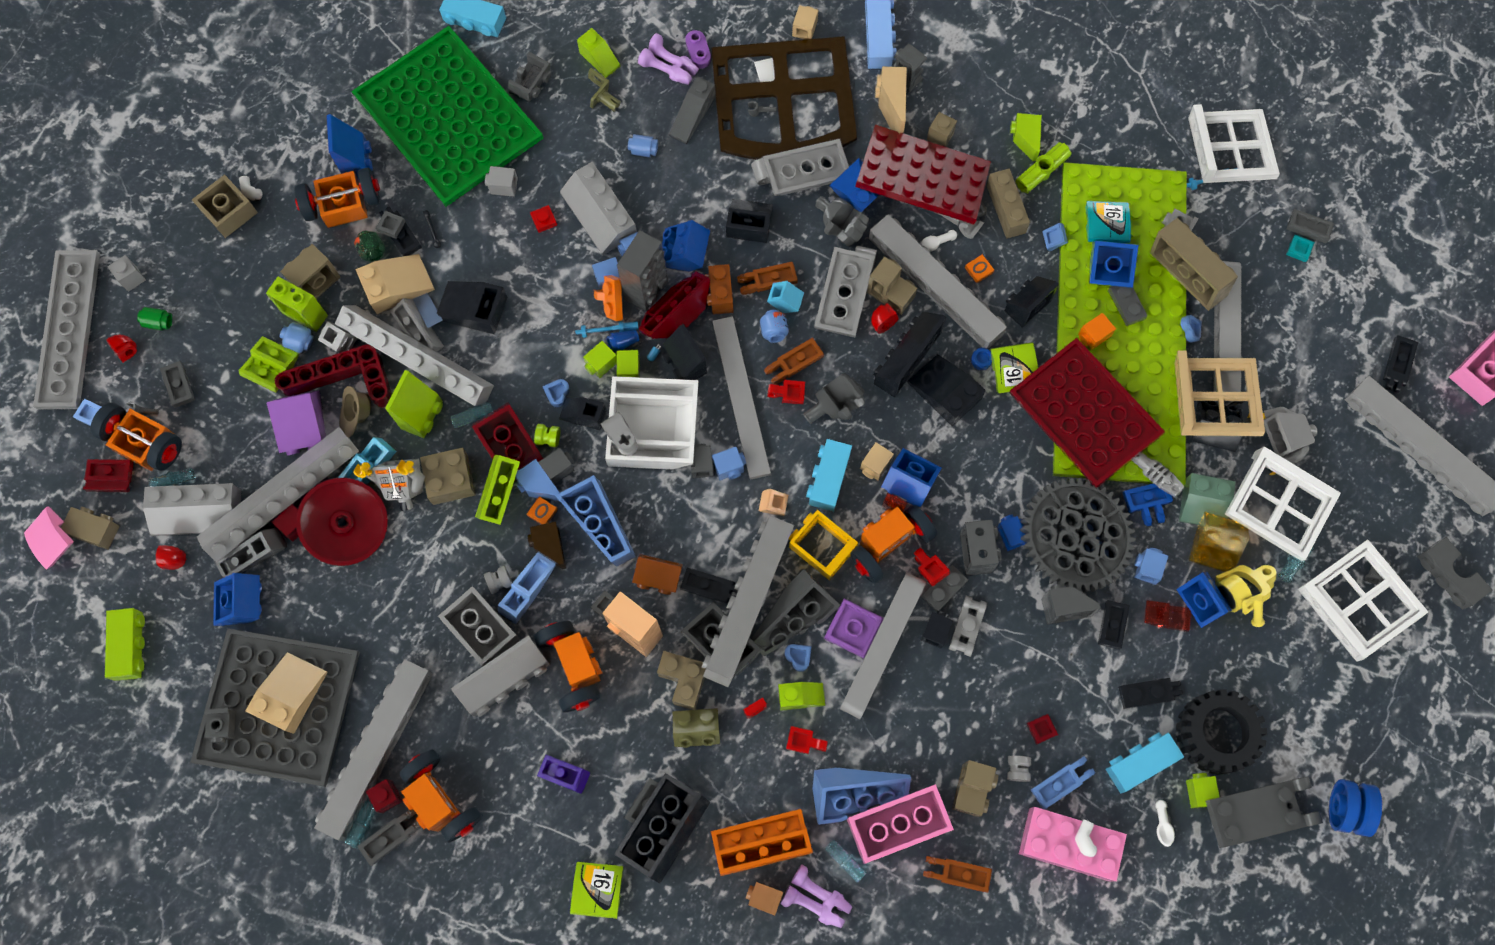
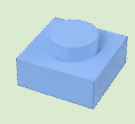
[73,399,101,426]

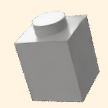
[485,166,518,197]
[107,255,146,292]

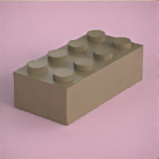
[1150,218,1238,311]

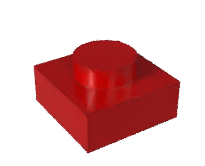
[530,205,557,233]

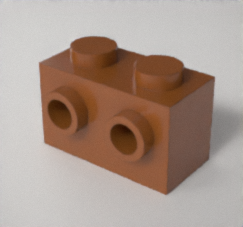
[705,264,733,315]
[632,554,683,595]

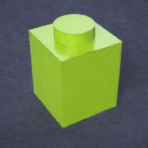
[583,341,617,379]
[617,350,640,378]
[1186,773,1219,808]

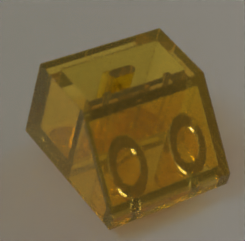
[1189,512,1250,572]

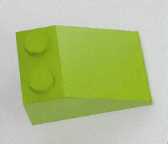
[385,370,443,438]

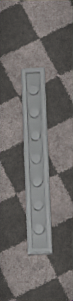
[712,316,771,480]

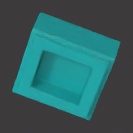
[1286,235,1315,262]

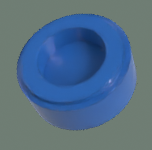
[971,348,992,370]

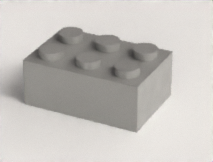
[438,586,520,667]

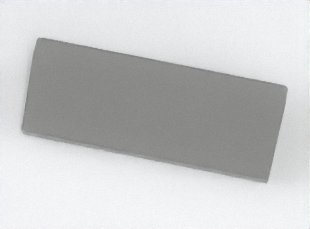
[390,298,444,352]

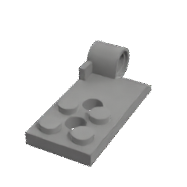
[751,139,849,196]
[814,246,877,338]

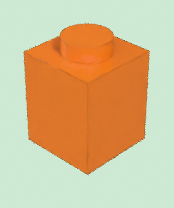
[1078,313,1116,350]

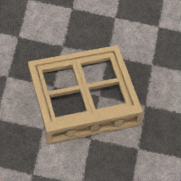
[1174,351,1265,436]

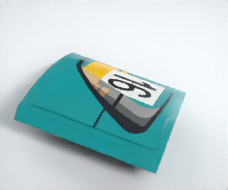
[1085,201,1131,243]

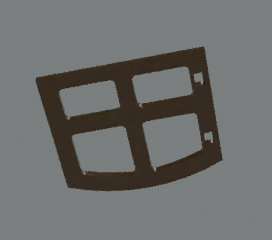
[711,36,857,160]

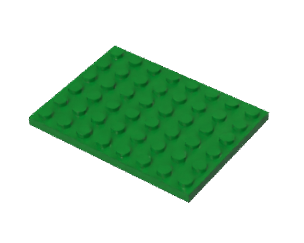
[351,26,544,207]

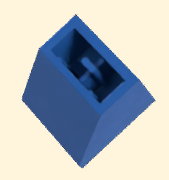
[662,220,710,272]

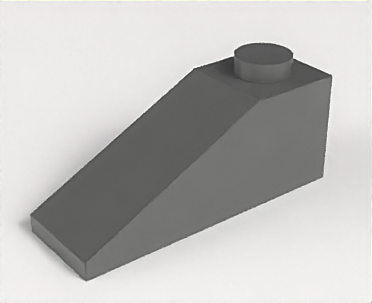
[669,76,716,144]
[215,528,288,578]

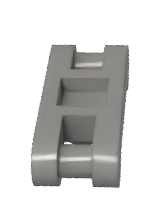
[949,595,987,657]

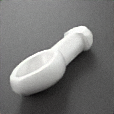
[920,230,957,252]
[1155,800,1175,847]

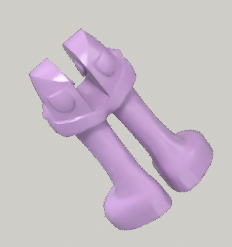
[638,33,699,85]
[780,864,852,928]

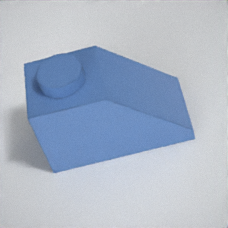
[514,459,560,501]

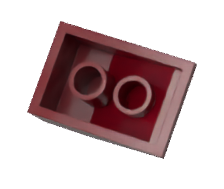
[472,402,543,471]

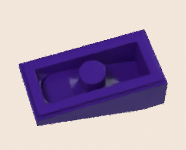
[537,755,590,794]

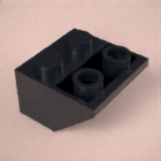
[726,199,773,243]
[1192,401,1243,452]

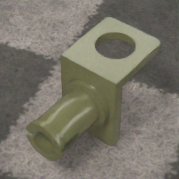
[588,68,621,112]

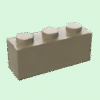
[986,168,1030,239]

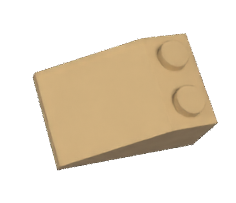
[875,66,907,134]
[355,254,435,314]
[246,652,328,734]

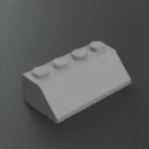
[560,162,637,256]
[143,483,241,536]
[451,635,550,717]

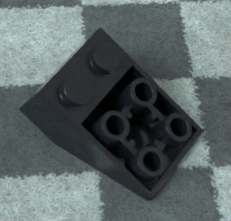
[437,281,508,335]

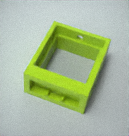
[266,276,328,332]

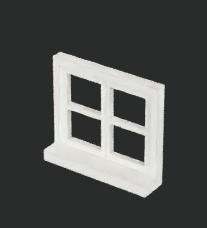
[1188,104,1280,183]
[1225,447,1341,561]
[1298,540,1428,662]

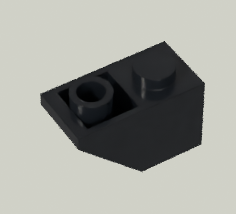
[559,397,607,430]

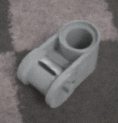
[600,412,638,456]

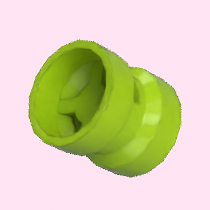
[534,424,560,448]

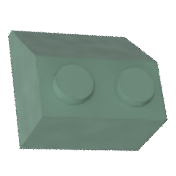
[1179,473,1236,530]

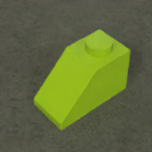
[577,28,620,78]
[1010,113,1042,161]
[778,682,825,711]

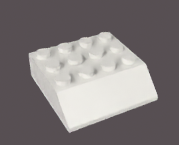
[605,376,698,469]

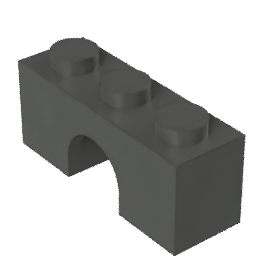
[1417,537,1493,610]

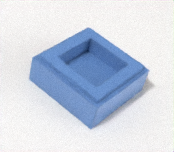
[1042,223,1068,251]

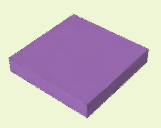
[824,599,884,659]

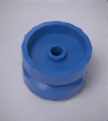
[1328,779,1382,837]

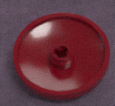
[296,478,388,566]

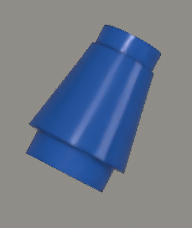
[606,330,639,352]

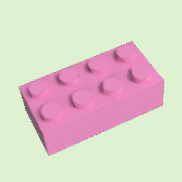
[1449,330,1495,406]
[847,784,954,864]
[1019,807,1127,882]

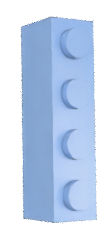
[865,0,897,69]

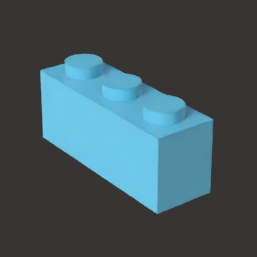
[439,0,506,37]
[806,439,852,512]
[1105,732,1184,794]

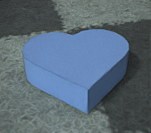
[1181,315,1202,343]
[543,379,570,407]
[785,644,811,672]

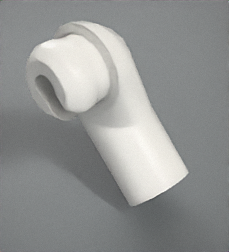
[239,176,262,200]
[1075,819,1097,857]

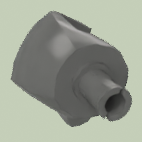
[815,196,869,247]
[803,373,865,424]

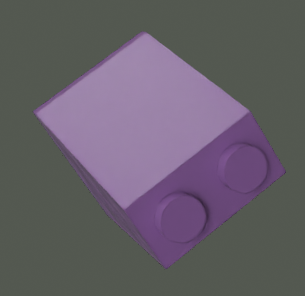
[267,390,326,455]

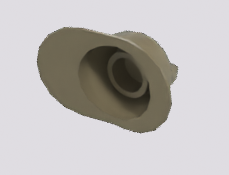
[339,386,371,438]

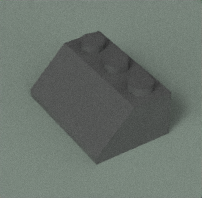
[681,602,761,678]

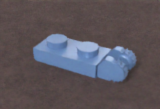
[1031,756,1096,810]

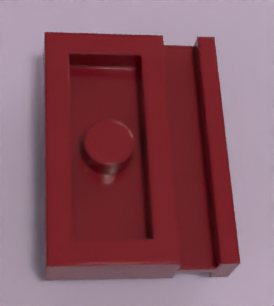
[83,459,134,492]

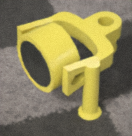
[1215,565,1276,627]

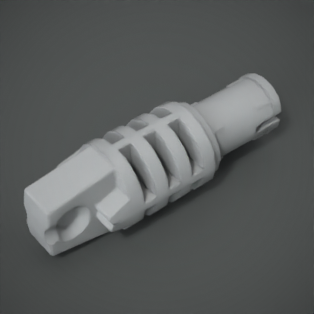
[1132,452,1184,498]

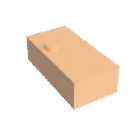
[602,592,663,657]

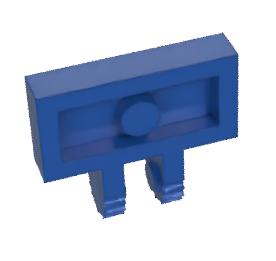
[1123,484,1173,526]

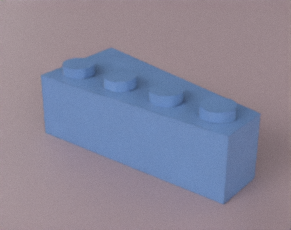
[555,475,636,567]

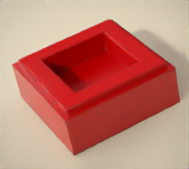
[743,697,767,719]

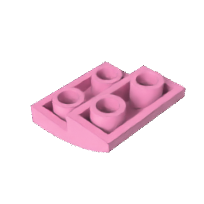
[24,506,74,570]

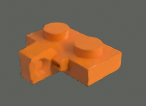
[594,275,623,321]

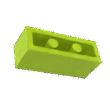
[475,455,520,525]
[105,608,145,681]

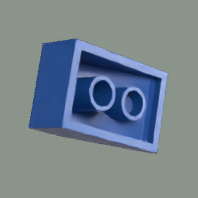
[327,114,373,179]

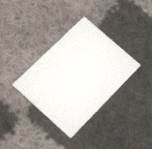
[754,58,775,82]

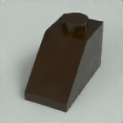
[527,522,566,569]

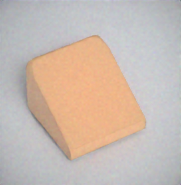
[759,489,789,516]

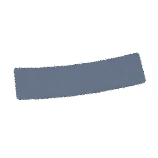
[412,293,442,328]

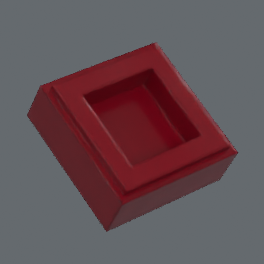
[1027,714,1058,745]

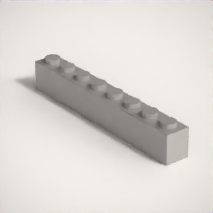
[869,215,1007,349]
[335,305,494,406]
[1345,376,1495,517]
[197,427,359,562]
[702,515,794,687]
[314,659,433,841]

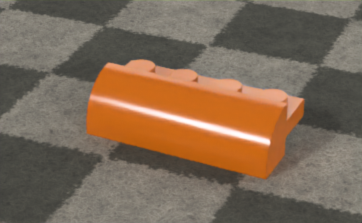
[711,809,813,876]

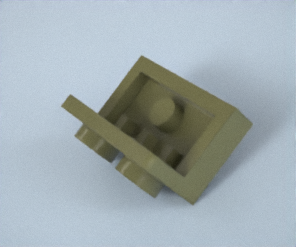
[672,708,720,748]

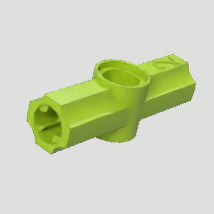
[1015,142,1072,194]

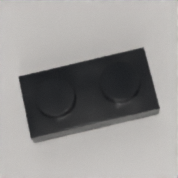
[1098,600,1130,650]

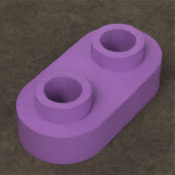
[685,30,711,68]

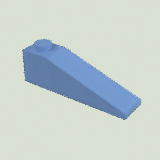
[813,768,911,825]

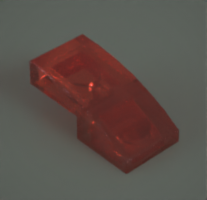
[882,492,909,514]
[1144,600,1191,632]

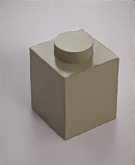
[927,112,957,147]

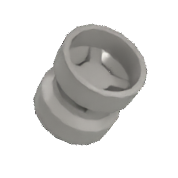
[484,565,512,594]
[1007,756,1031,782]

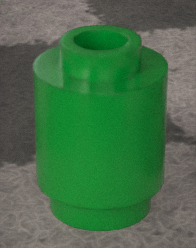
[137,307,172,331]

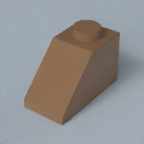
[745,882,783,916]

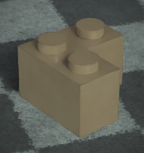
[867,257,917,315]
[657,651,706,710]
[952,760,998,817]

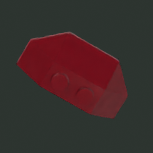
[638,271,710,339]

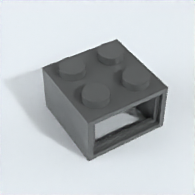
[960,520,1001,576]

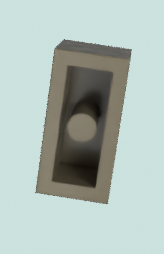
[61,506,120,550]

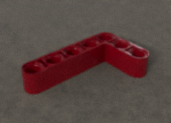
[274,345,392,407]

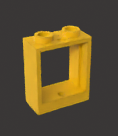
[789,510,858,581]

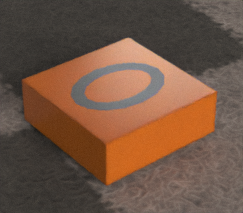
[965,254,994,283]
[527,497,558,525]

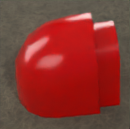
[871,303,899,334]
[106,334,137,363]
[156,545,186,570]

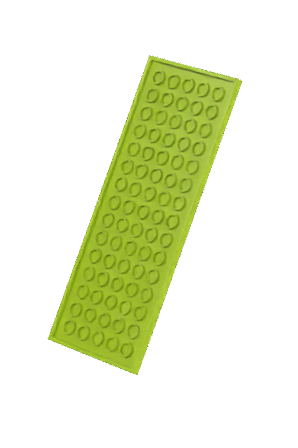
[1053,163,1187,485]

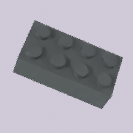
[617,230,668,311]

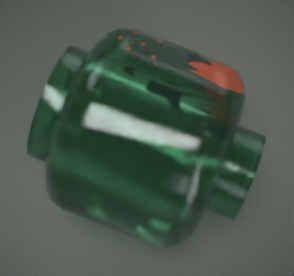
[354,230,385,262]

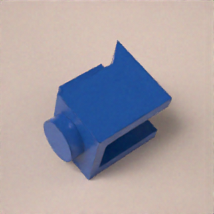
[997,514,1027,551]

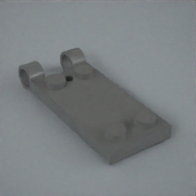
[1205,776,1323,848]

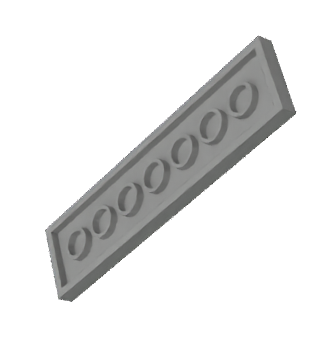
[33,250,100,409]

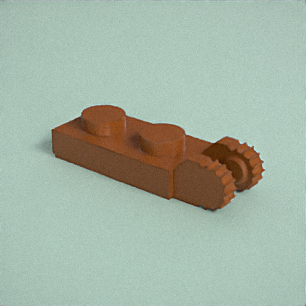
[737,262,798,295]
[764,338,824,385]
[923,856,992,893]

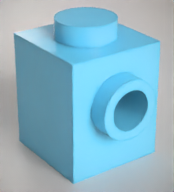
[767,281,804,313]

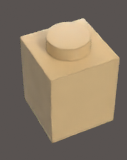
[792,5,818,40]
[860,442,894,480]

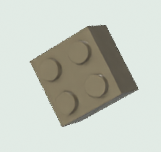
[192,174,258,238]
[280,244,341,299]
[420,448,476,505]

